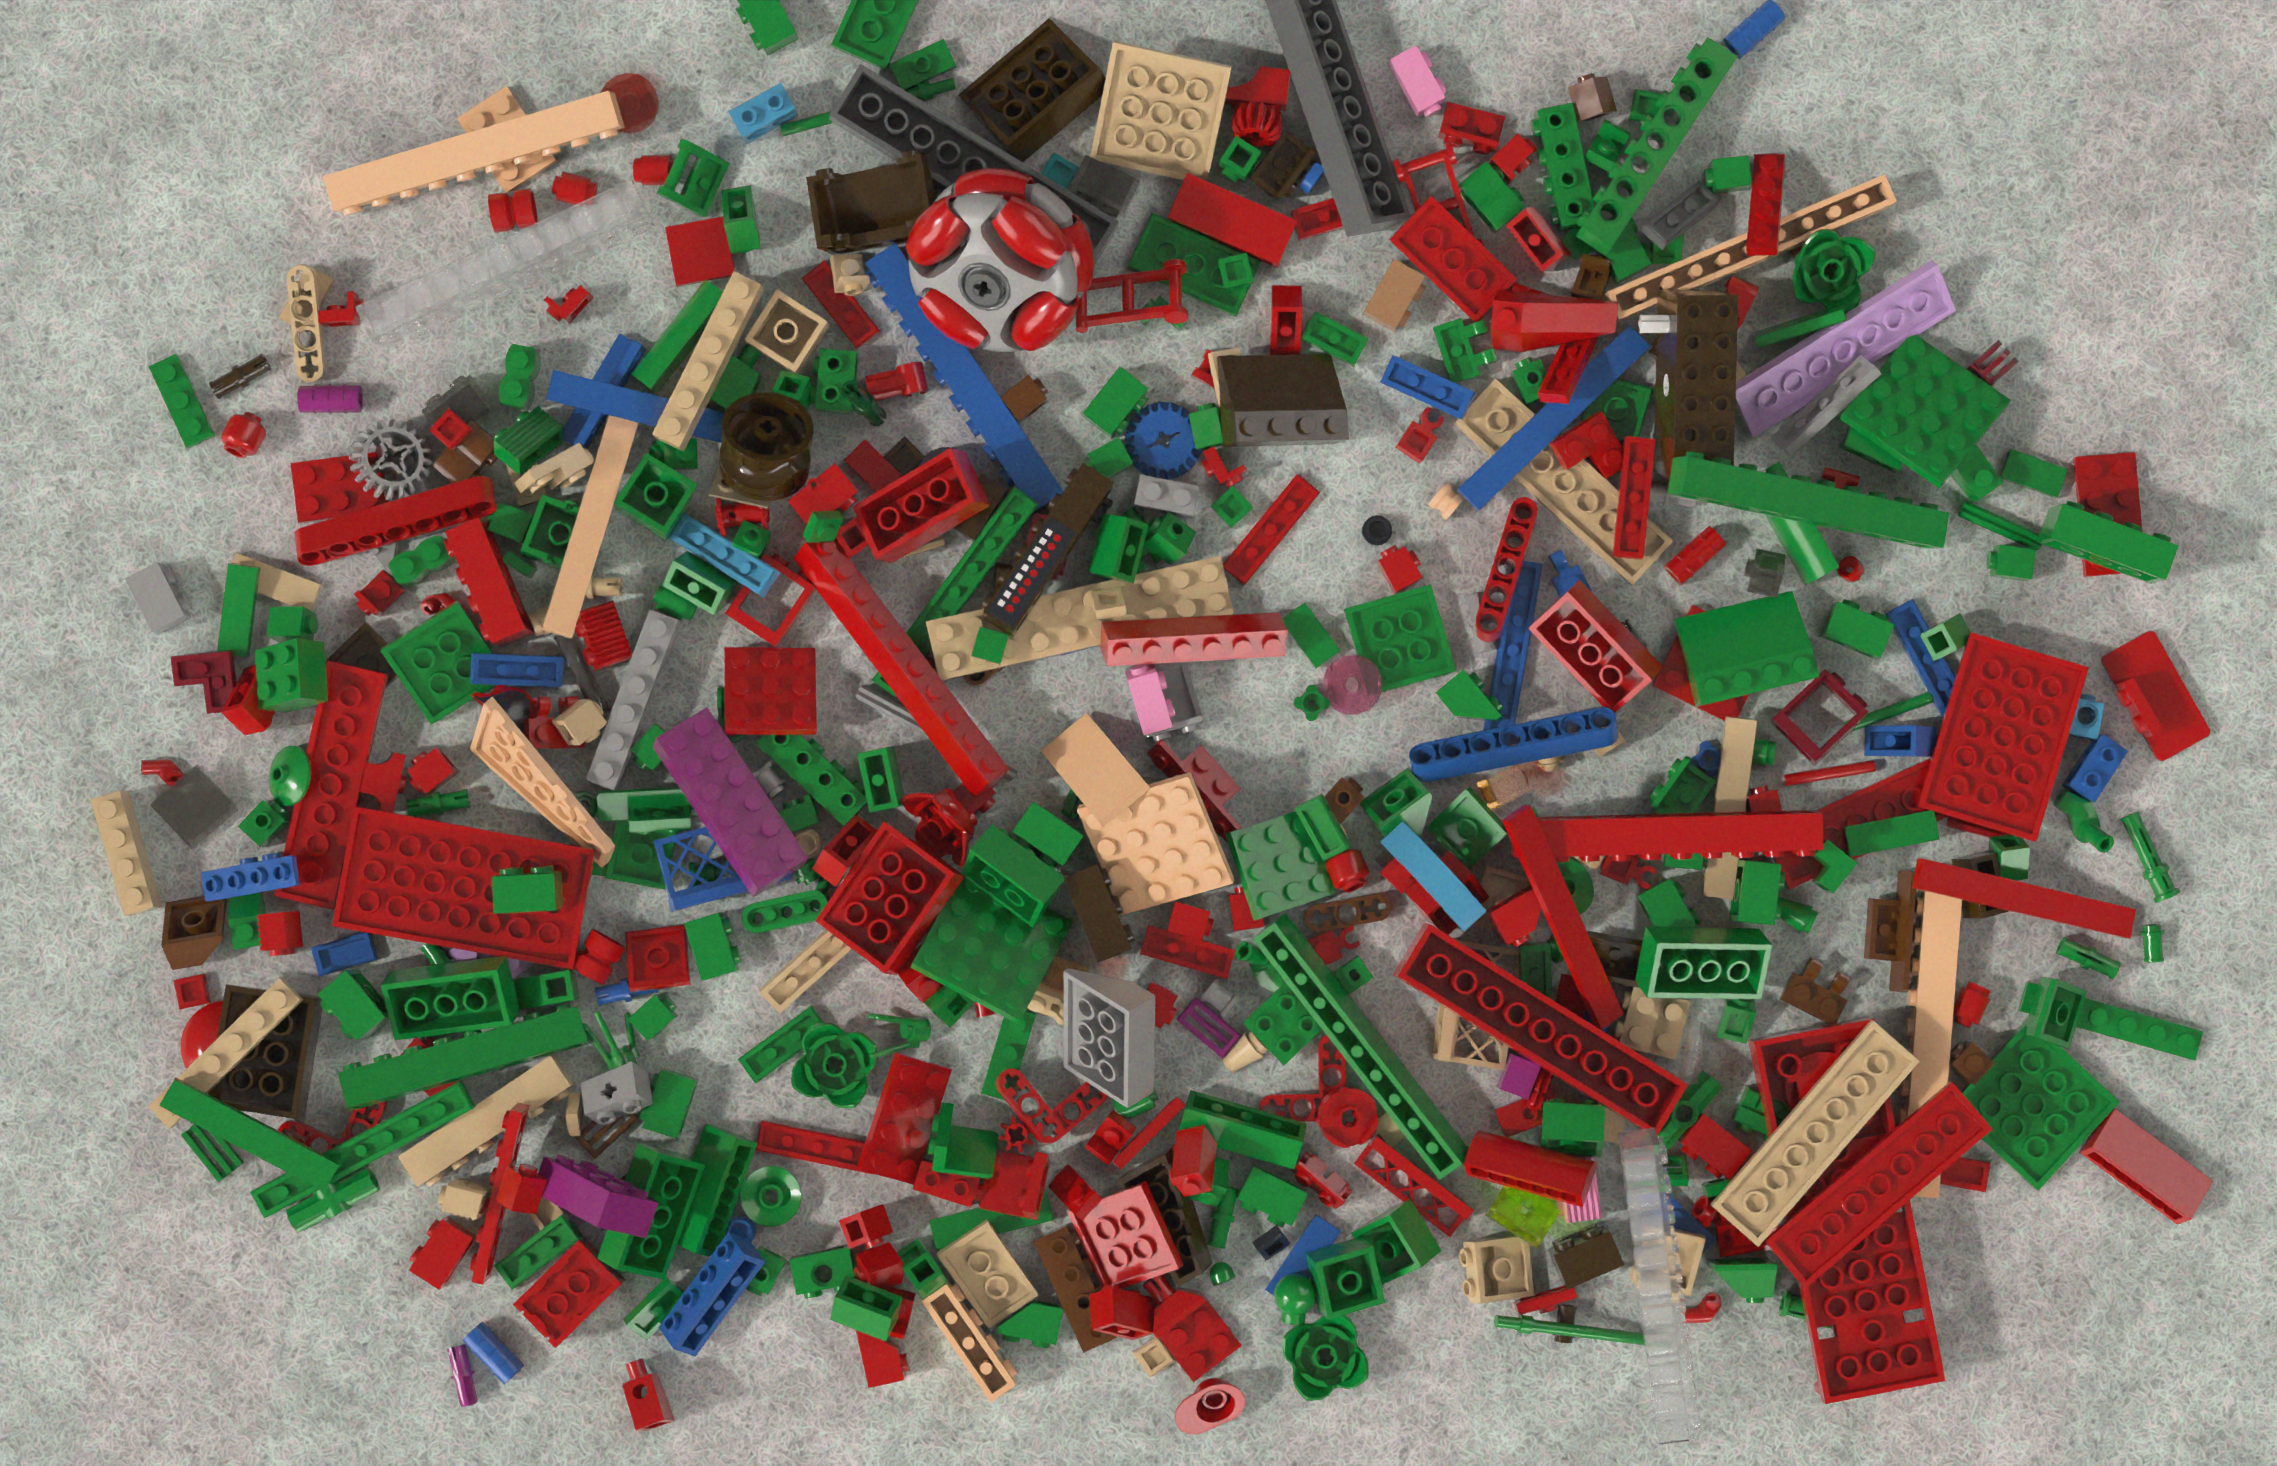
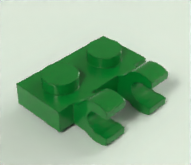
[1433,318,1498,384]

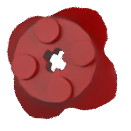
[899,788,978,867]

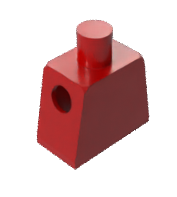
[622,1358,675,1431]

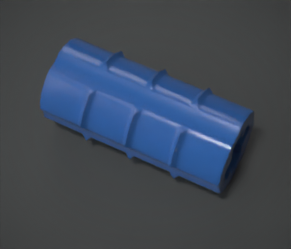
[1723,0,1785,59]
[462,1321,524,1384]

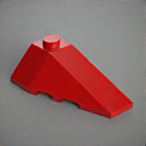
[1491,290,1619,352]

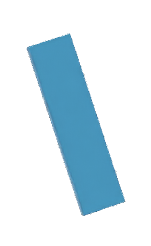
[669,513,780,598]

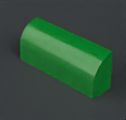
[631,279,723,395]
[1761,461,1839,585]
[677,1124,758,1257]

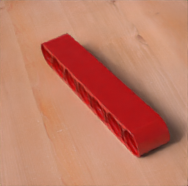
[294,476,497,566]

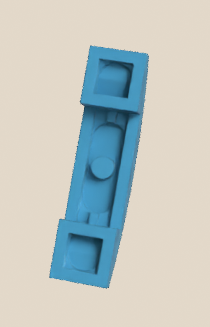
[1380,821,1486,932]

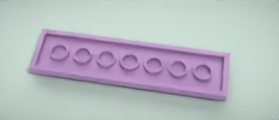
[1735,260,1956,438]

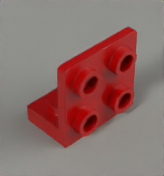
[979,1150,1051,1220]

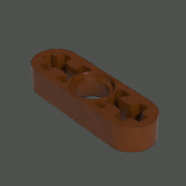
[1304,894,1391,932]

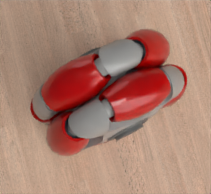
[906,168,1094,352]

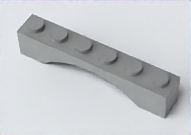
[585,609,682,791]

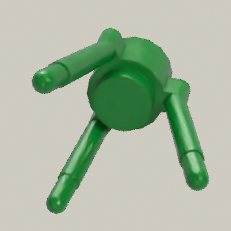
[583,1011,640,1070]
[868,1013,931,1059]

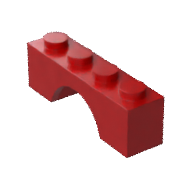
[1224,66,1290,111]

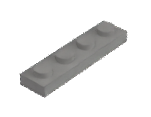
[1771,355,1881,457]

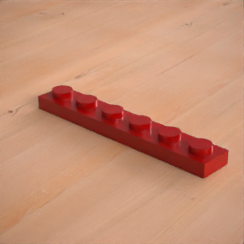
[470,1103,530,1285]

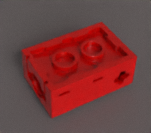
[513,1237,626,1348]

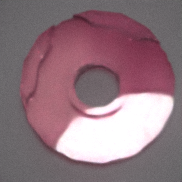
[1323,655,1382,715]

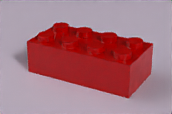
[852,448,990,563]
[444,517,535,647]
[1528,579,1663,713]

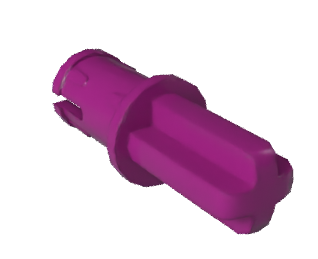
[447,1344,478,1407]

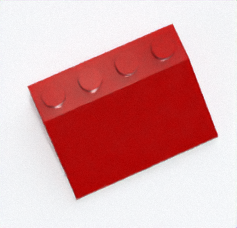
[815,821,965,975]

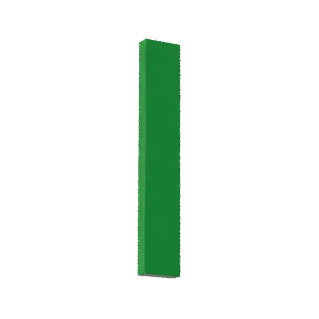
[159,1077,340,1191]

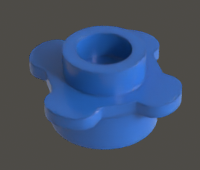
[1691,741,1721,777]

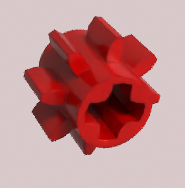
[998,1115,1034,1153]

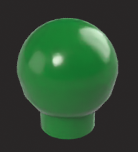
[1274,1274,1316,1325]

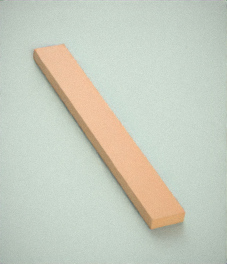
[542,415,638,639]

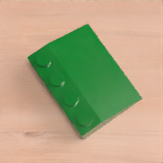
[1674,591,1819,707]

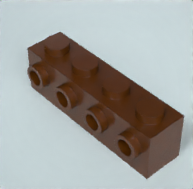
[1033,1224,1117,1353]

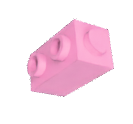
[1388,45,1446,118]
[1125,664,1176,736]

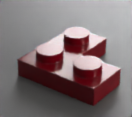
[171,650,237,714]

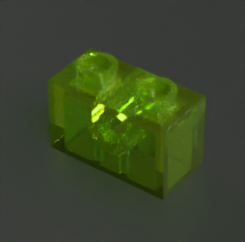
[1485,1186,1561,1248]

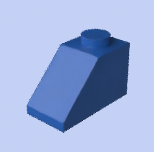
[1864,725,1937,757]

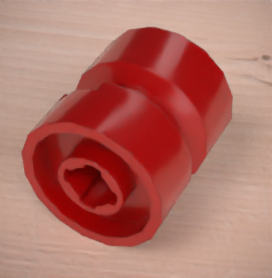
[488,188,538,233]
[573,929,626,985]

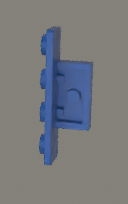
[201,853,300,902]

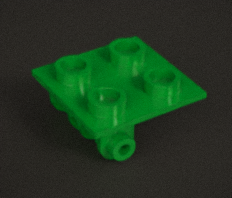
[1242,982,1322,1066]

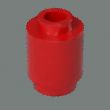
[633,155,674,186]
[552,171,598,208]
[1953,981,1991,1029]

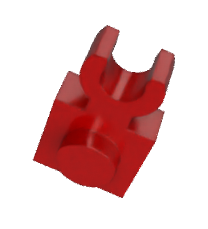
[1395,407,1444,464]
[1599,855,1657,889]
[1307,926,1361,965]

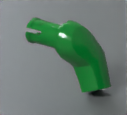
[2053,789,2114,853]
[1236,941,1285,992]

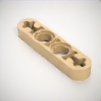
[287,264,326,383]

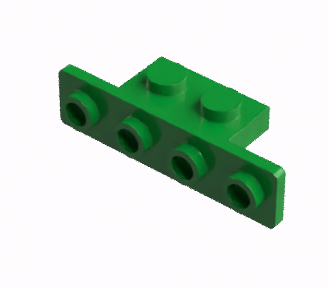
[597,787,698,835]

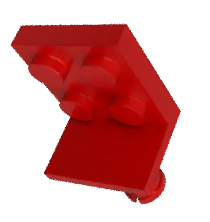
[1142,1274,1242,1383]

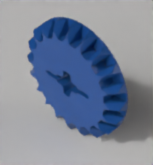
[1125,401,1202,480]

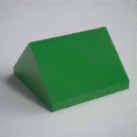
[2023,977,2087,1049]

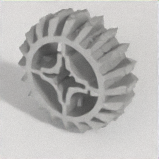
[349,419,432,501]

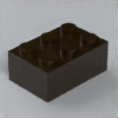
[1064,864,1135,963]

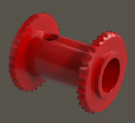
[715,497,770,537]

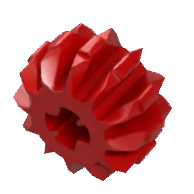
[1231,101,1283,148]

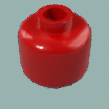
[221,412,266,459]
[1325,849,1370,893]

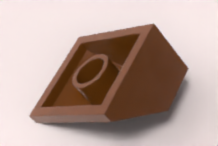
[161,896,227,970]

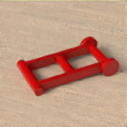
[1392,141,1484,246]
[1075,259,1188,333]

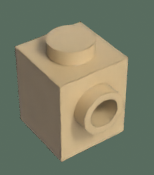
[552,699,607,746]

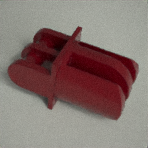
[1965,339,2019,387]

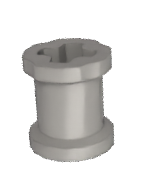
[1200,978,1240,1017]

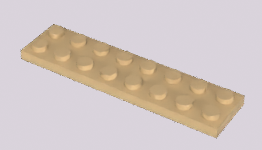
[1454,379,1673,586]
[1710,1020,1920,1247]

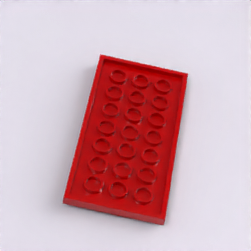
[332,806,596,970]

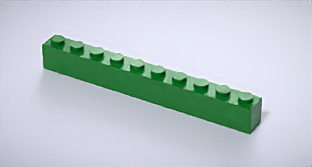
[1668,452,1949,549]
[1252,913,1469,1180]

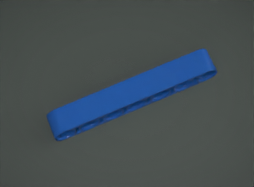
[1409,707,1618,782]

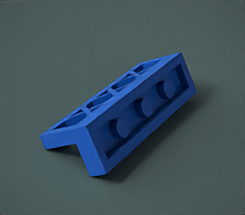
[563,333,647,449]

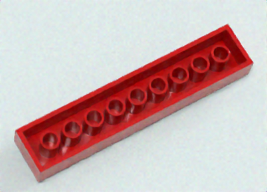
[1510,810,1824,863]
[1393,923,1688,1137]

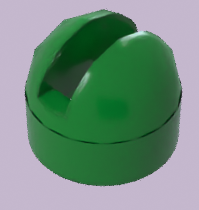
[1209,1262,1236,1287]

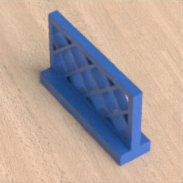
[653,827,792,912]

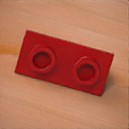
[1290,1151,1352,1210]

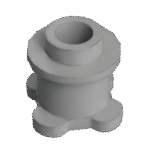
[753,761,786,800]

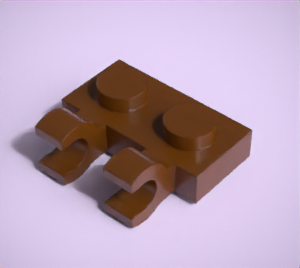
[1779,957,1851,1024]

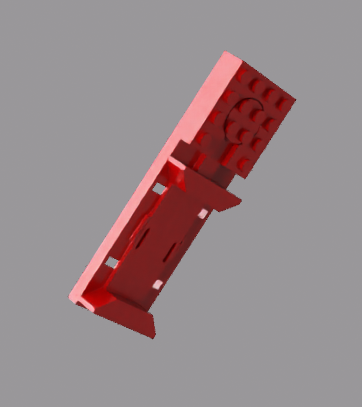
[1748,1017,1946,1404]

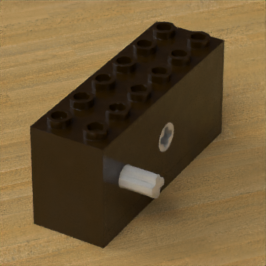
[1638,289,1738,479]

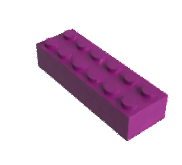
[653,707,808,897]

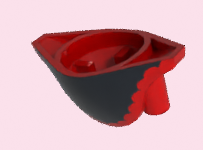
[471,685,532,734]

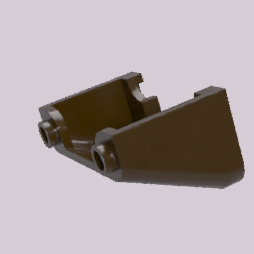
[806,150,937,255]

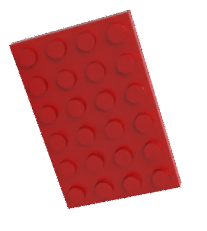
[1916,632,2089,842]

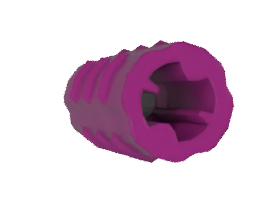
[297,384,363,414]

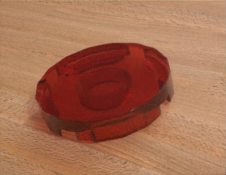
[600,73,660,134]

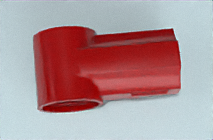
[865,361,929,401]

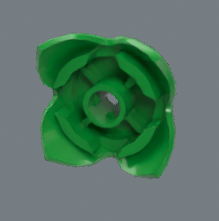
[1792,229,1876,313]
[791,1022,877,1108]
[1282,1315,1369,1401]

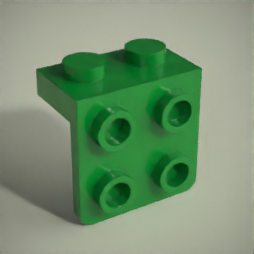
[1650,755,1716,814]
[928,1102,998,1179]

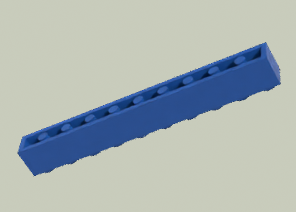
[865,243,1064,513]

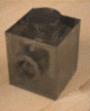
[1744,548,1786,598]

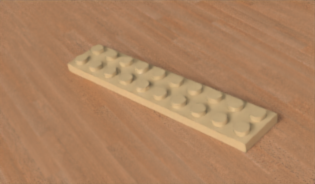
[926,556,1234,681]

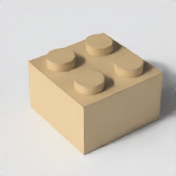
[744,289,831,375]

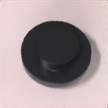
[1362,515,1392,546]

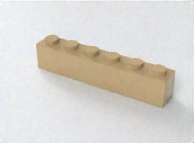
[652,271,764,452]
[398,1054,575,1187]

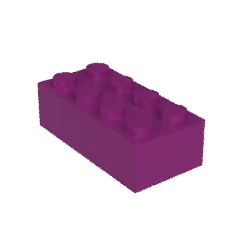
[538,1155,658,1238]

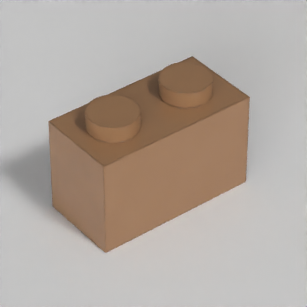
[1363,259,1426,332]

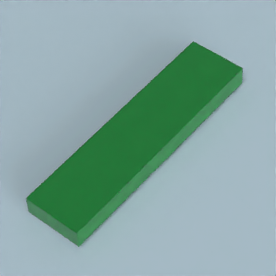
[929,1190,1054,1250]

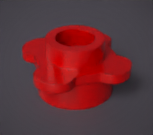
[1692,1195,1720,1228]

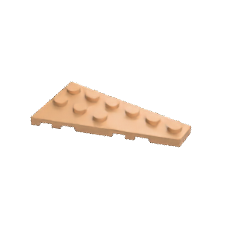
[470,696,615,868]

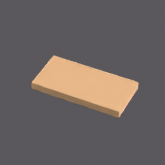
[1040,713,1150,827]

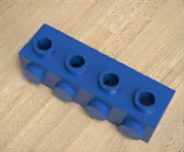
[659,1232,765,1357]

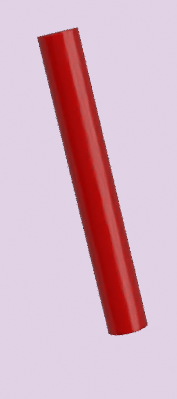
[1784,760,1876,786]

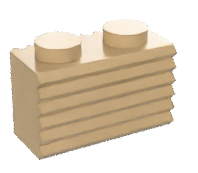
[438,1178,493,1220]

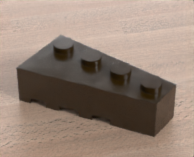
[1116,1146,1212,1287]

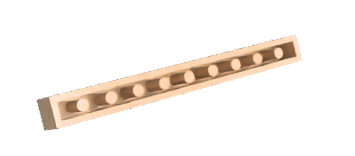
[323,91,625,216]
[1603,174,1897,324]
[1898,892,1962,1199]

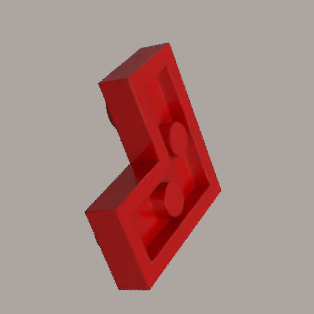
[1549,411,1623,479]

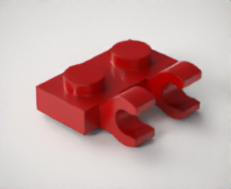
[524,696,585,749]

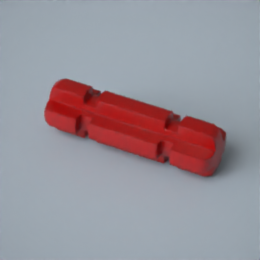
[1526,1067,1554,1112]

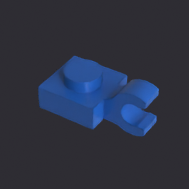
[1548,550,1592,597]

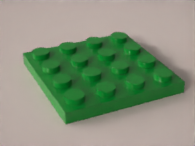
[1840,334,2011,489]
[910,877,1073,1024]
[1961,1019,2120,1191]

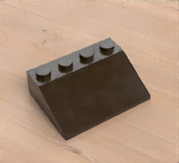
[958,18,1106,162]
[1217,354,1349,447]
[208,984,323,1119]

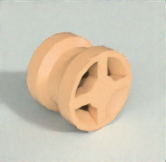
[1428,482,1465,520]

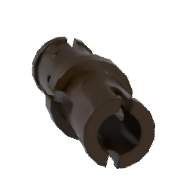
[209,353,272,399]

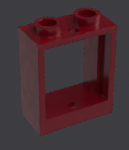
[1771,669,1868,766]

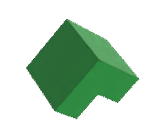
[1811,839,1857,893]

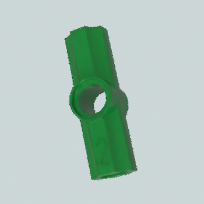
[1643,1070,1723,1156]
[286,1167,380,1233]

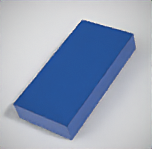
[311,932,379,976]

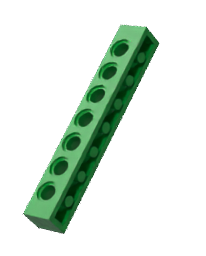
[1576,37,1738,256]

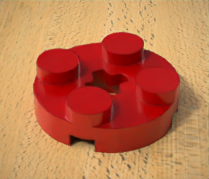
[1316,1085,1378,1148]

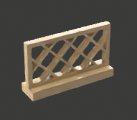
[1430,939,1519,1070]

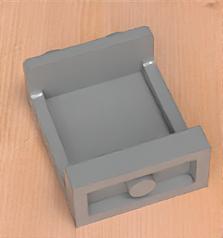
[1125,662,1204,742]

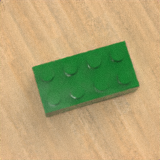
[2037,501,2179,584]
[1635,927,1772,999]
[380,955,520,1040]
[597,1143,705,1280]

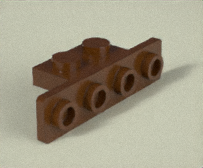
[1864,871,1918,993]

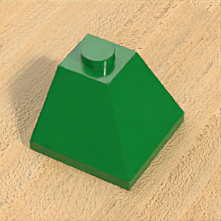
[1359,768,1433,838]
[1707,1258,1777,1303]

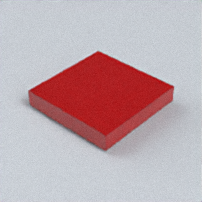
[665,216,735,287]
[625,925,691,992]

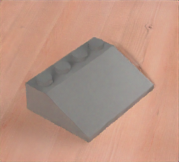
[1064,968,1155,1108]

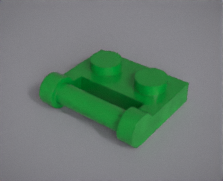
[656,139,730,217]

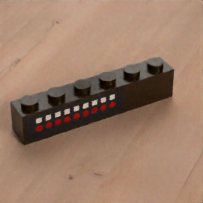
[981,463,1114,637]

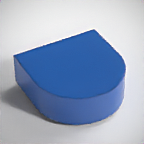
[1299,163,1325,194]

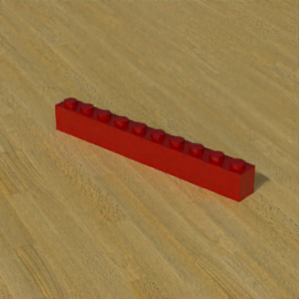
[793,539,1009,798]

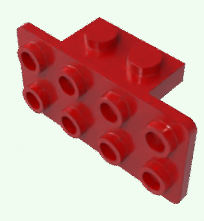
[2101,631,2210,761]

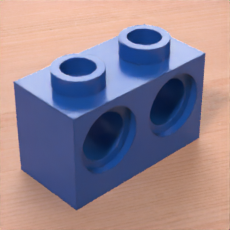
[2061,734,2128,802]

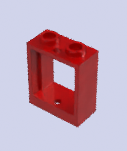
[725,553,817,647]

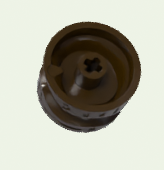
[719,392,814,501]

